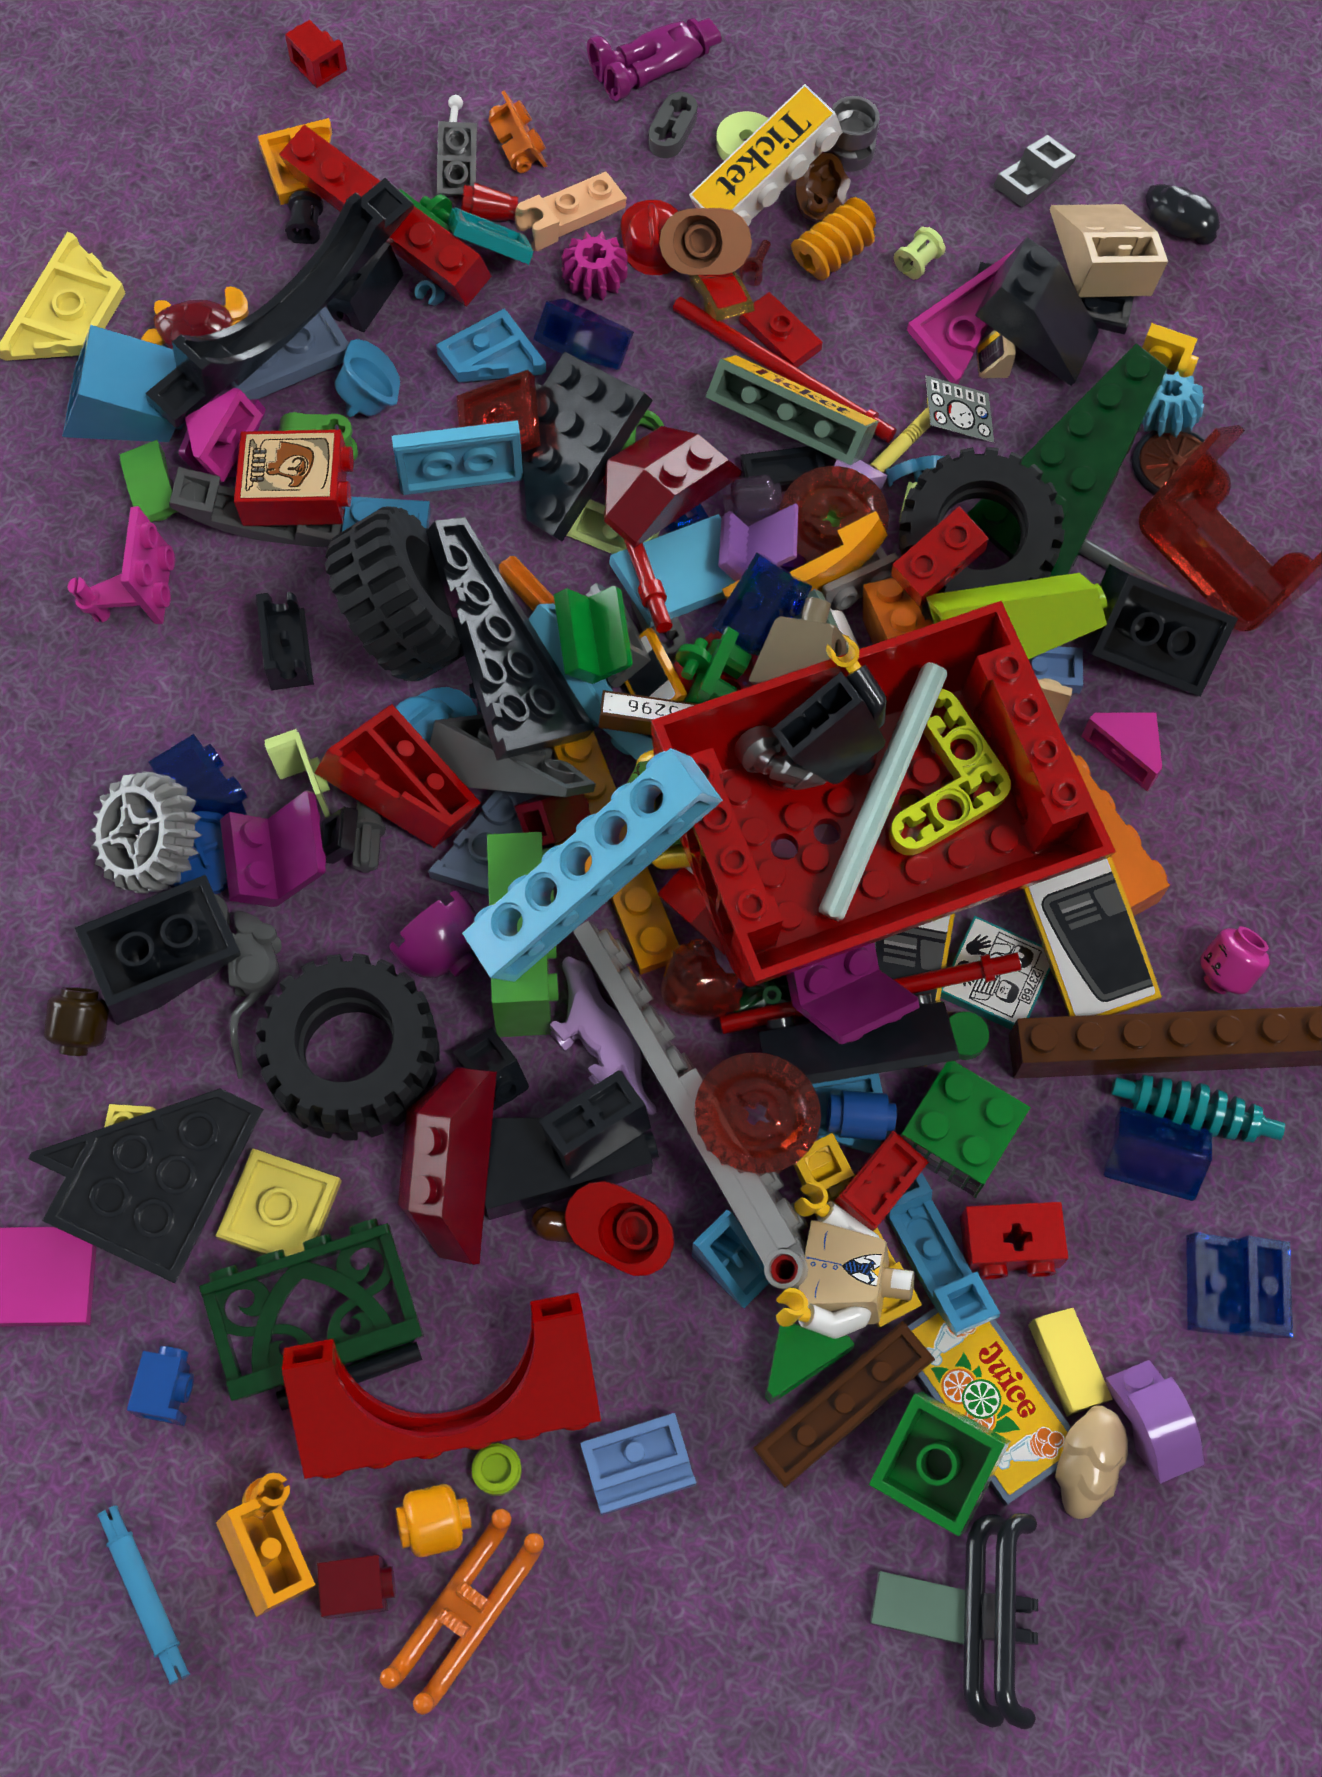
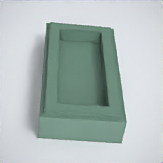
[870,1571,965,1645]

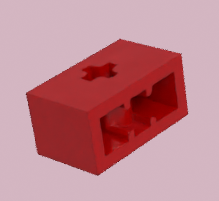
[891,506,989,607]
[960,1202,1069,1280]

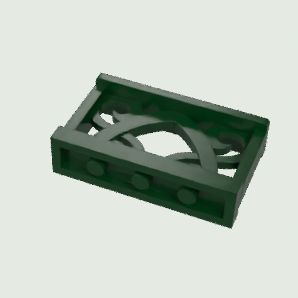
[199,1218,424,1401]

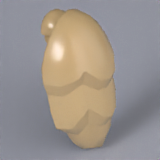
[1055,1406,1128,1519]

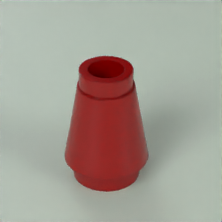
[461,182,518,221]

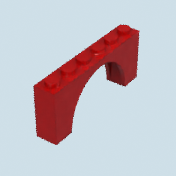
[282,1292,601,1479]

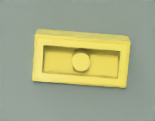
[1028,1308,1112,1417]

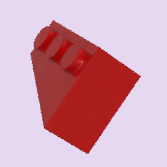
[314,704,481,848]

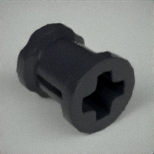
[285,191,324,244]

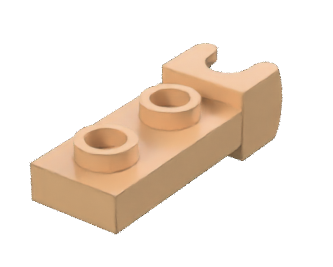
[515,172,627,251]

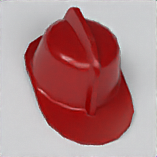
[621,200,678,276]
[565,1181,674,1276]

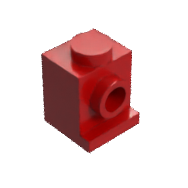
[285,19,347,88]

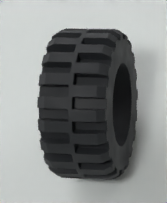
[899,447,1065,594]
[325,506,464,682]
[255,953,440,1141]

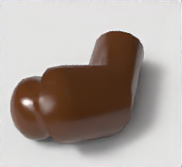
[531,1207,574,1243]

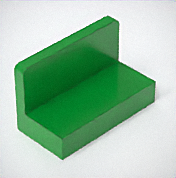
[553,586,633,684]

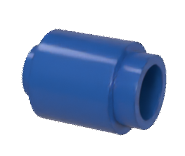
[826,1090,897,1141]

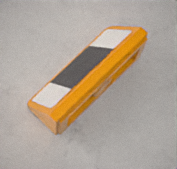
[624,628,687,702]

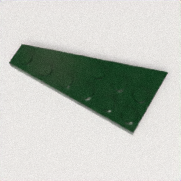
[967,343,1167,577]

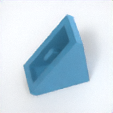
[691,1210,770,1308]

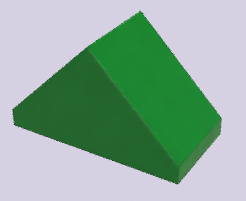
[765,1324,855,1405]

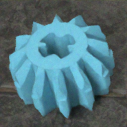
[1142,371,1204,438]

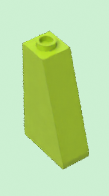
[926,573,1107,660]

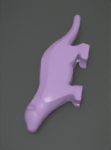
[550,956,656,1115]

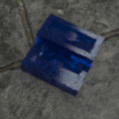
[1186,1232,1293,1338]

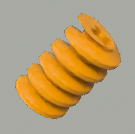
[791,197,876,281]

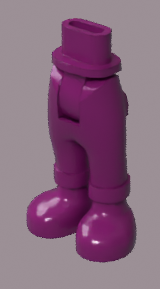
[587,18,722,101]

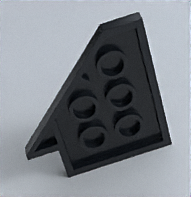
[518,352,653,542]
[28,1088,264,1283]

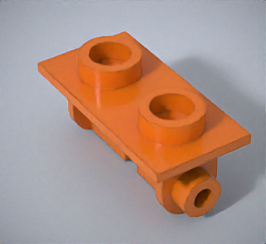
[488,90,548,173]

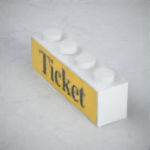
[689,84,843,226]

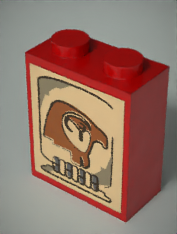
[234,429,354,526]

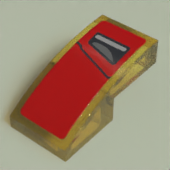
[689,272,755,321]

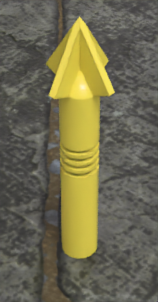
[870,397,931,473]

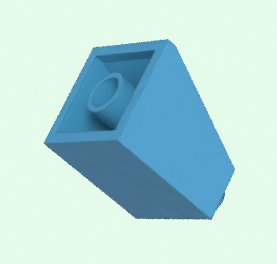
[62,325,185,442]

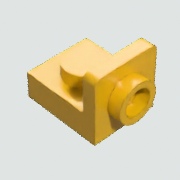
[1142,323,1199,378]

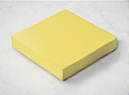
[216,1148,342,1257]

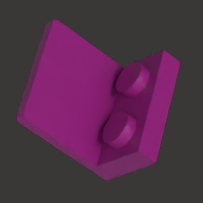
[220,791,326,907]
[786,943,920,1044]

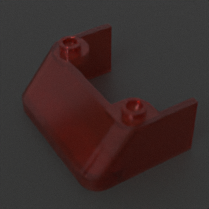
[1139,425,1322,632]

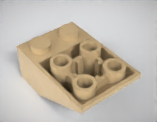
[1050,204,1168,297]

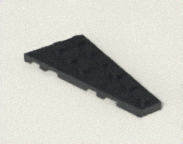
[426,517,596,761]

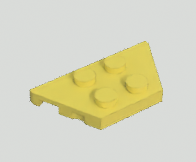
[0,232,126,361]

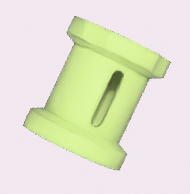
[894,227,946,280]

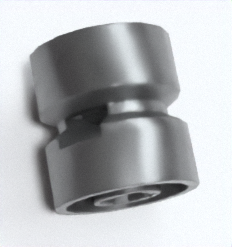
[825,96,880,172]

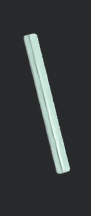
[819,662,947,921]

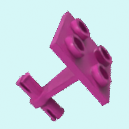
[67,506,175,624]

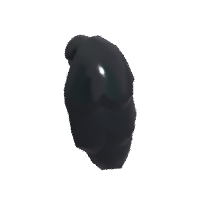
[1145,184,1220,245]

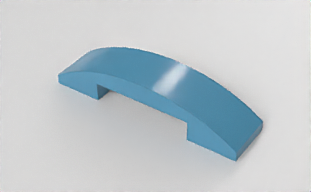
[886,1172,1000,1336]

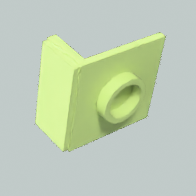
[264,729,330,818]

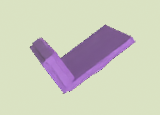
[718,503,799,582]

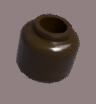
[44,987,109,1056]

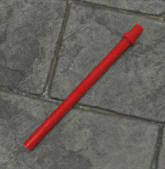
[673,296,897,443]
[720,952,1022,1034]

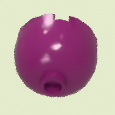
[389,890,476,978]

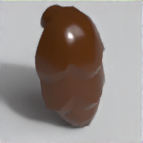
[794,153,851,223]

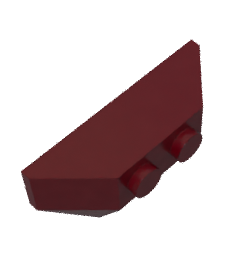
[604,426,742,548]
[398,1067,497,1265]

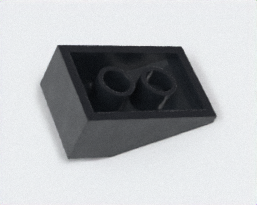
[975,237,1099,386]
[1073,564,1238,697]
[75,875,241,1025]

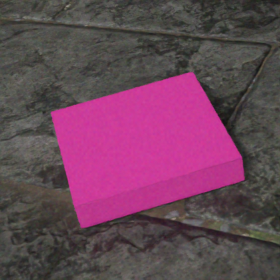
[0,1227,97,1327]

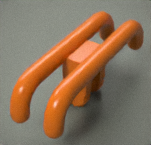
[380,1509,544,1715]

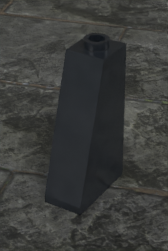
[485,1118,659,1220]

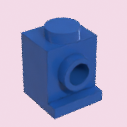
[127,1346,194,1426]

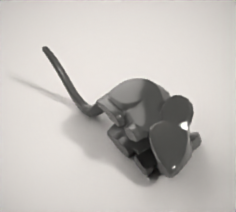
[228,911,282,1079]

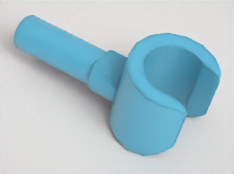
[414,280,445,306]

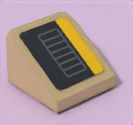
[976,330,1016,378]

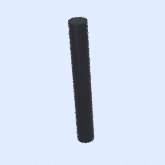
[276,1341,423,1411]

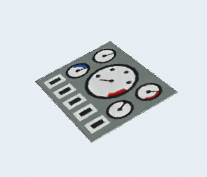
[925,375,994,442]

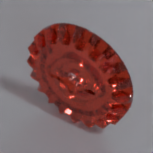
[780,466,889,563]
[694,1053,821,1177]

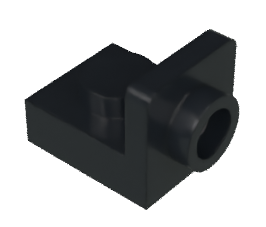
[453,1027,529,1111]

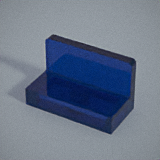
[1104,1106,1212,1201]

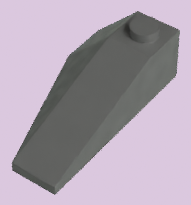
[429,714,596,797]

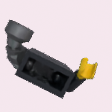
[734,634,886,790]

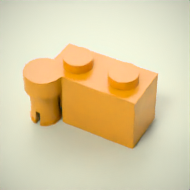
[216,1472,315,1617]

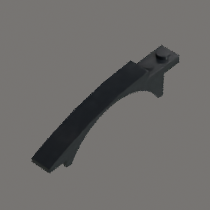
[146,178,414,429]

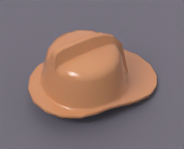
[659,208,752,275]

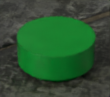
[949,1012,989,1060]

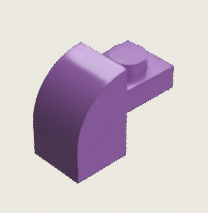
[1106,1360,1204,1484]

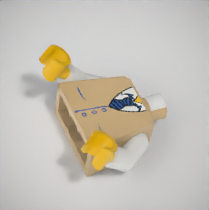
[776,1181,914,1339]

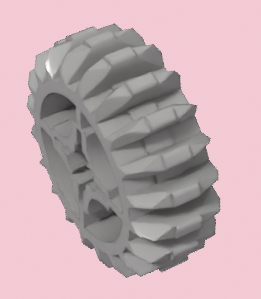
[90,771,202,894]

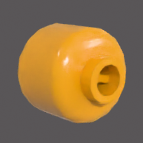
[395,1484,472,1558]

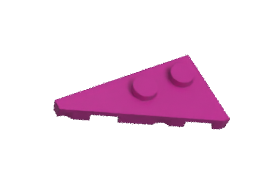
[907,248,1016,384]

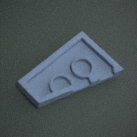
[428,790,539,896]

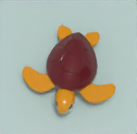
[141,286,249,349]

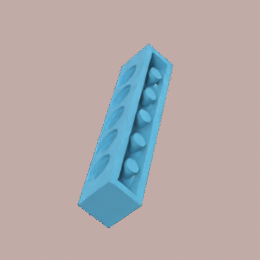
[462,748,723,982]

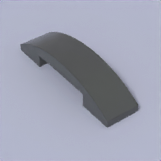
[169,467,345,547]

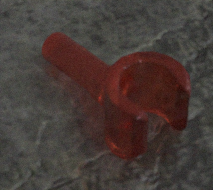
[739,240,771,286]

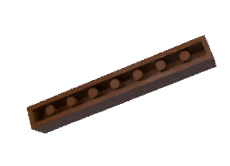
[1008,1006,1322,1079]

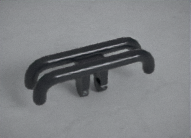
[963,1513,1038,1729]

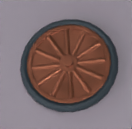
[1132,430,1219,501]

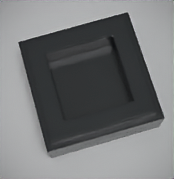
[321,806,358,864]

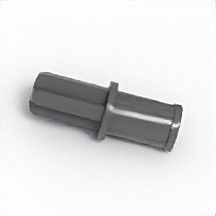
[352,800,386,873]

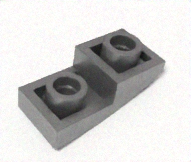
[437,121,477,197]

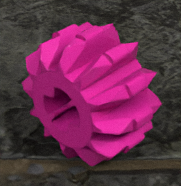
[562,231,628,301]

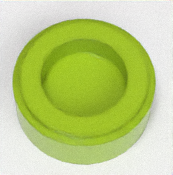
[472,1443,522,1496]

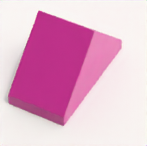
[185,388,263,482]
[1081,713,1162,791]

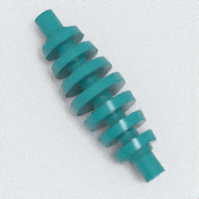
[1111,1075,1285,1143]

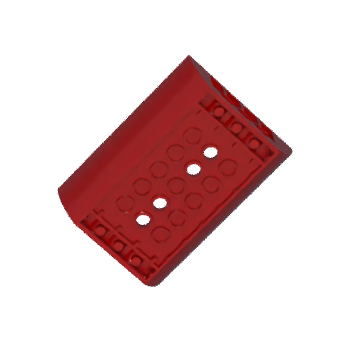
[651,601,1116,987]

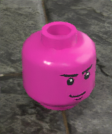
[1200,927,1270,994]

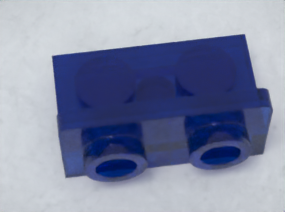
[712,552,812,656]

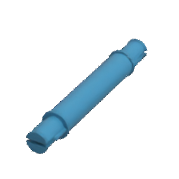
[97,1505,190,1685]

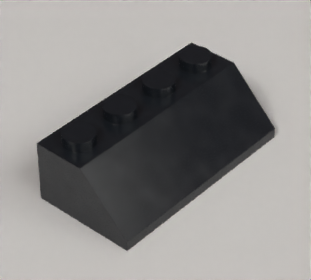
[758,993,960,1091]

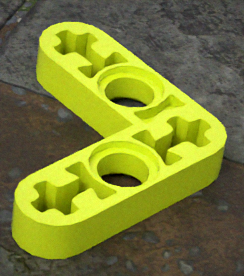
[889,689,1011,856]

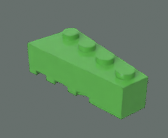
[487,832,559,1037]

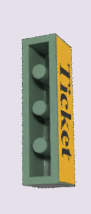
[706,355,879,465]

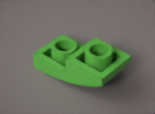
[119,439,178,522]

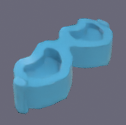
[885,455,944,487]

